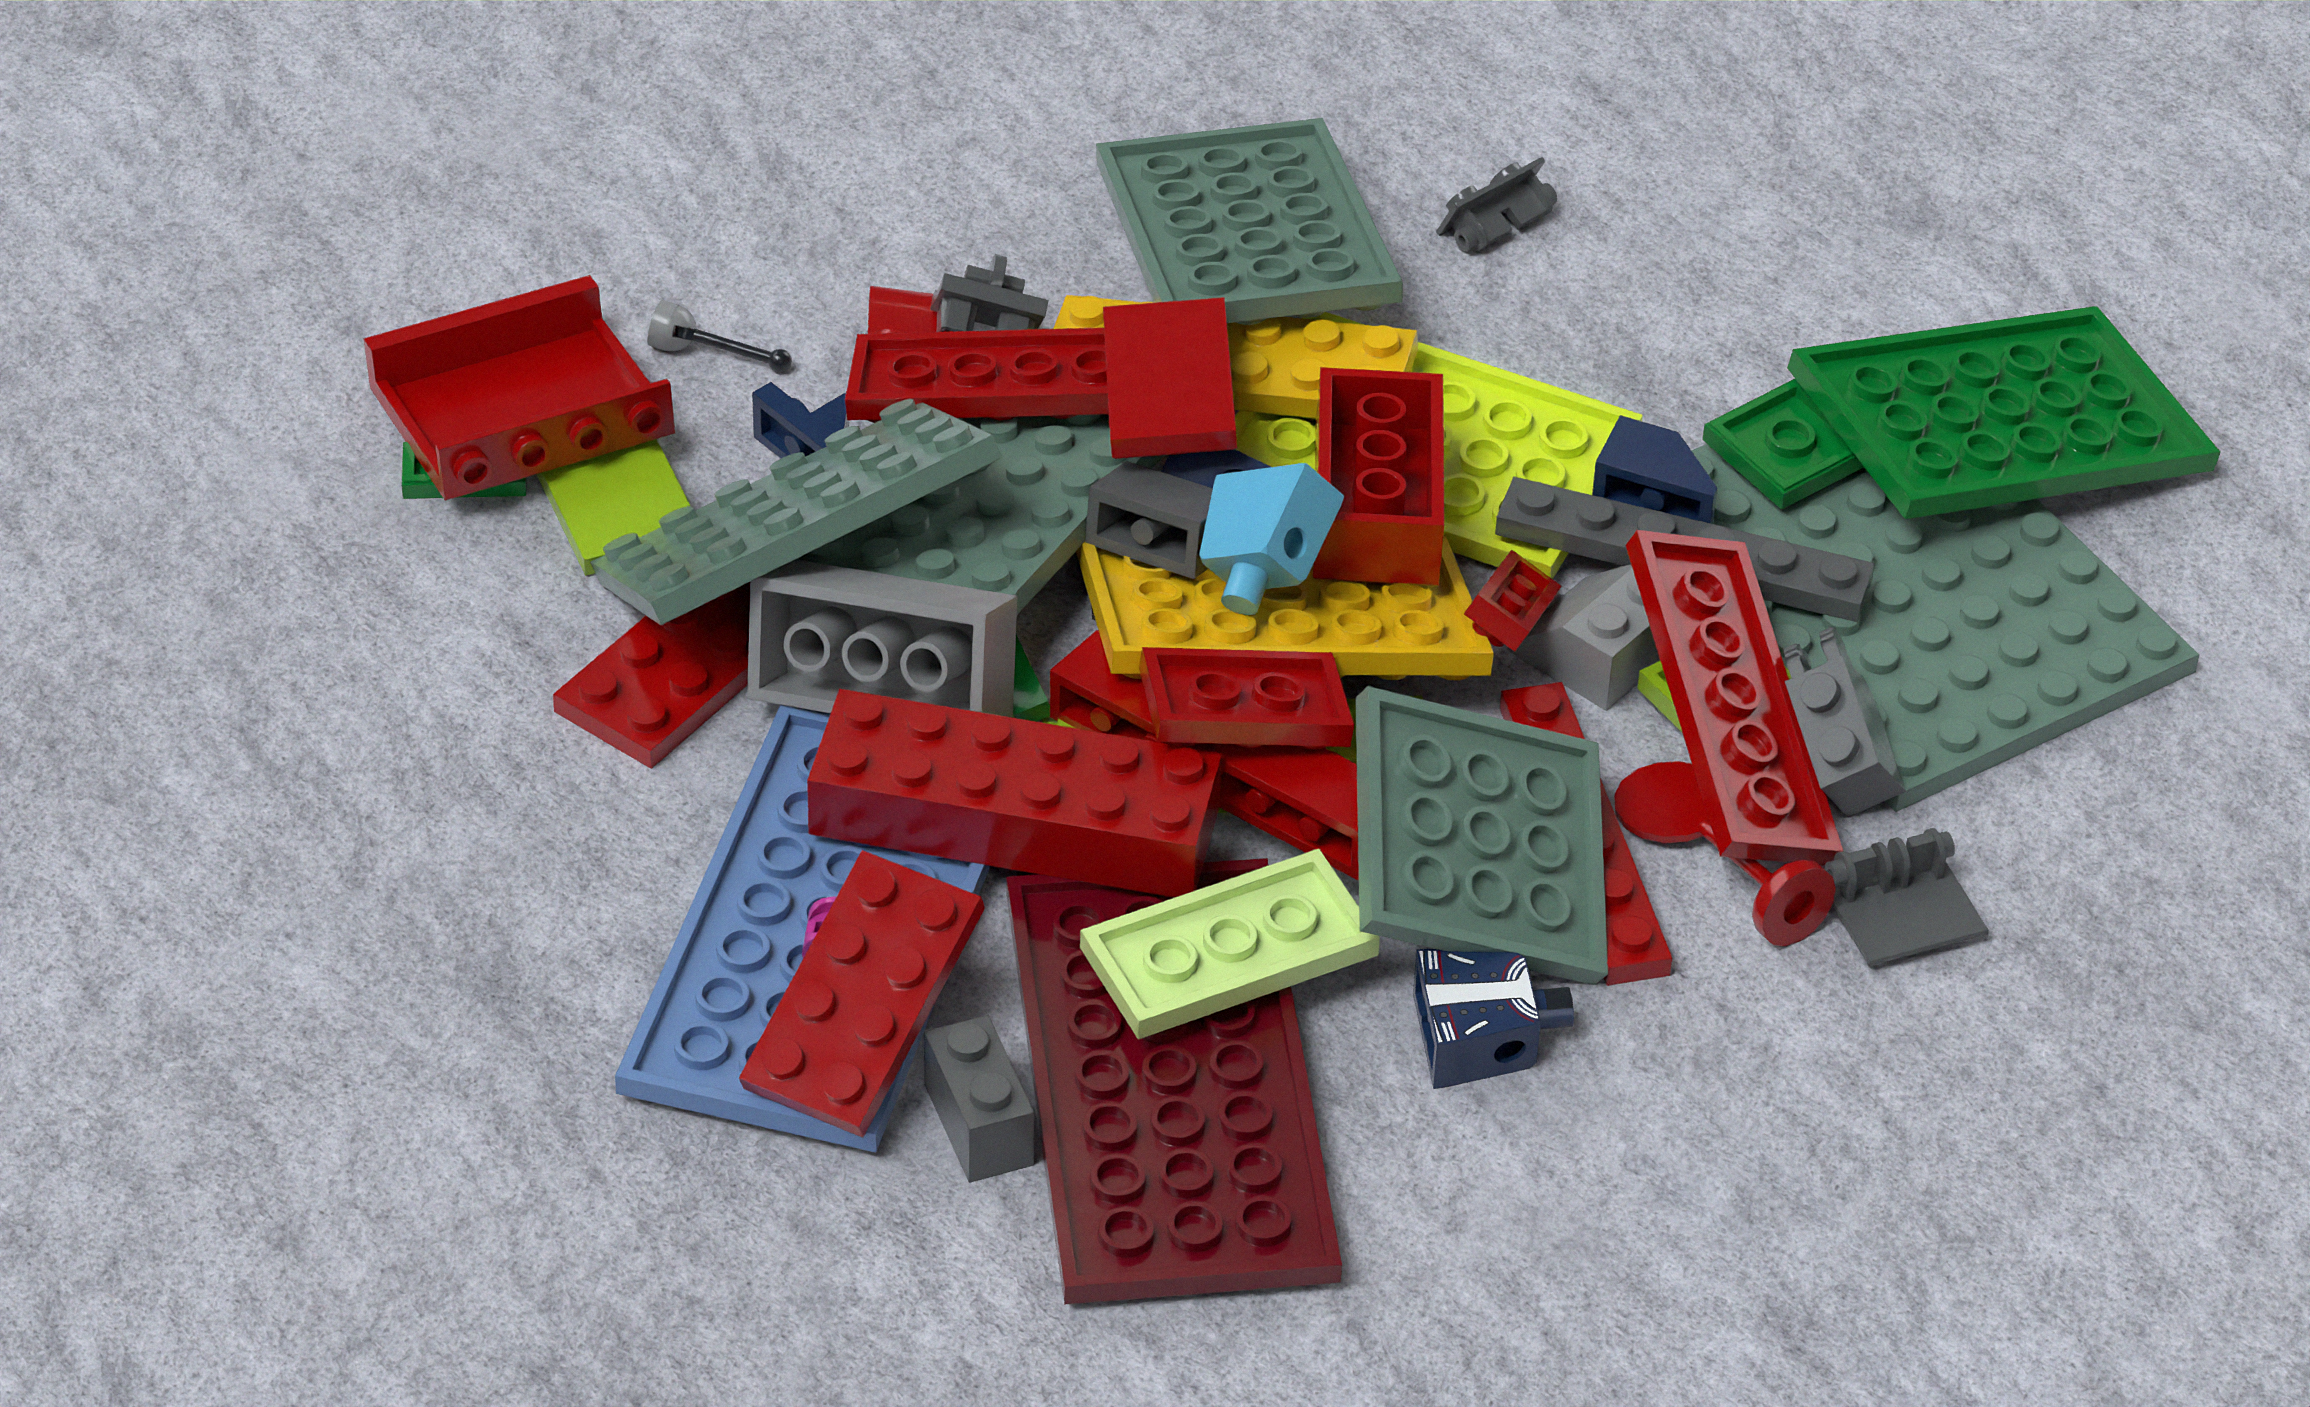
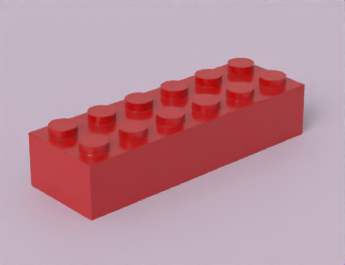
[807,688,1222,897]

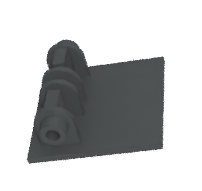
[1824,828,1989,966]

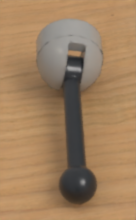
[647,300,792,373]

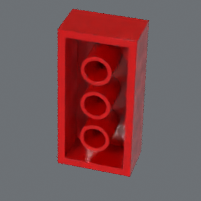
[1313,367,1444,585]

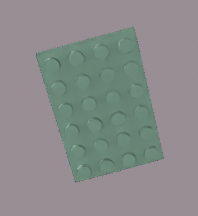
[1096,118,1403,325]
[590,399,1002,625]
[795,414,1164,614]

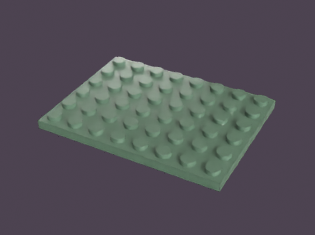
[1691,444,2200,812]

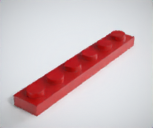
[1499,682,1672,986]

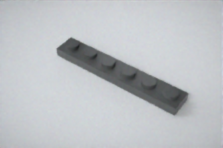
[1495,476,1875,622]

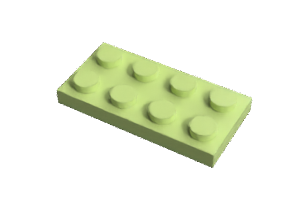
[1080,849,1380,1039]

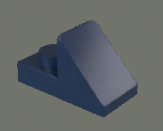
[752,382,849,459]

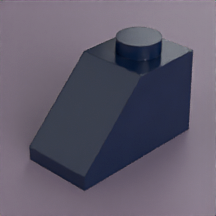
[1592,415,1718,524]

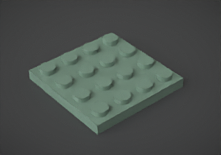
[1356,686,1608,985]

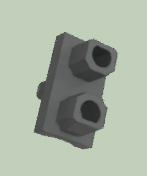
[930,254,1049,332]

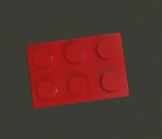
[1139,647,1354,750]

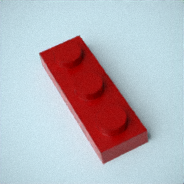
[1463,550,1562,652]

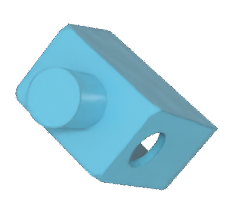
[1199,463,1344,615]

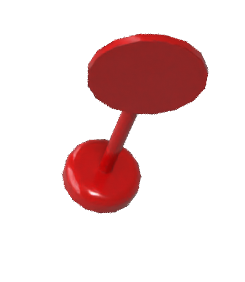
[1614,761,1836,946]

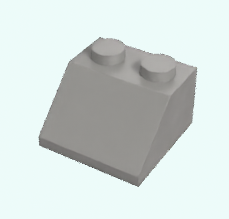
[1507,564,1660,711]

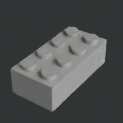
[747,560,1017,717]

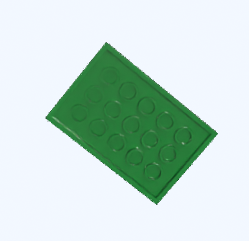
[1787,306,2221,519]

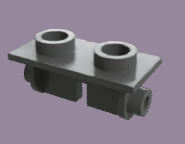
[1436,157,1557,252]

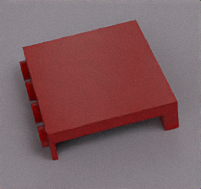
[363,275,675,501]

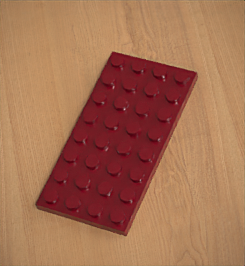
[1006,858,1342,1305]

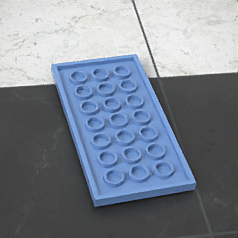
[615,705,990,1153]

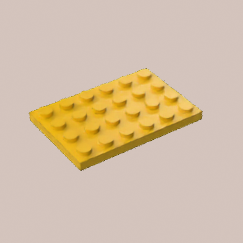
[1076,536,1494,680]

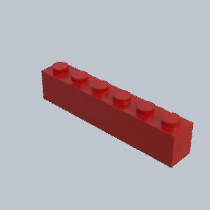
[1050,630,1359,881]

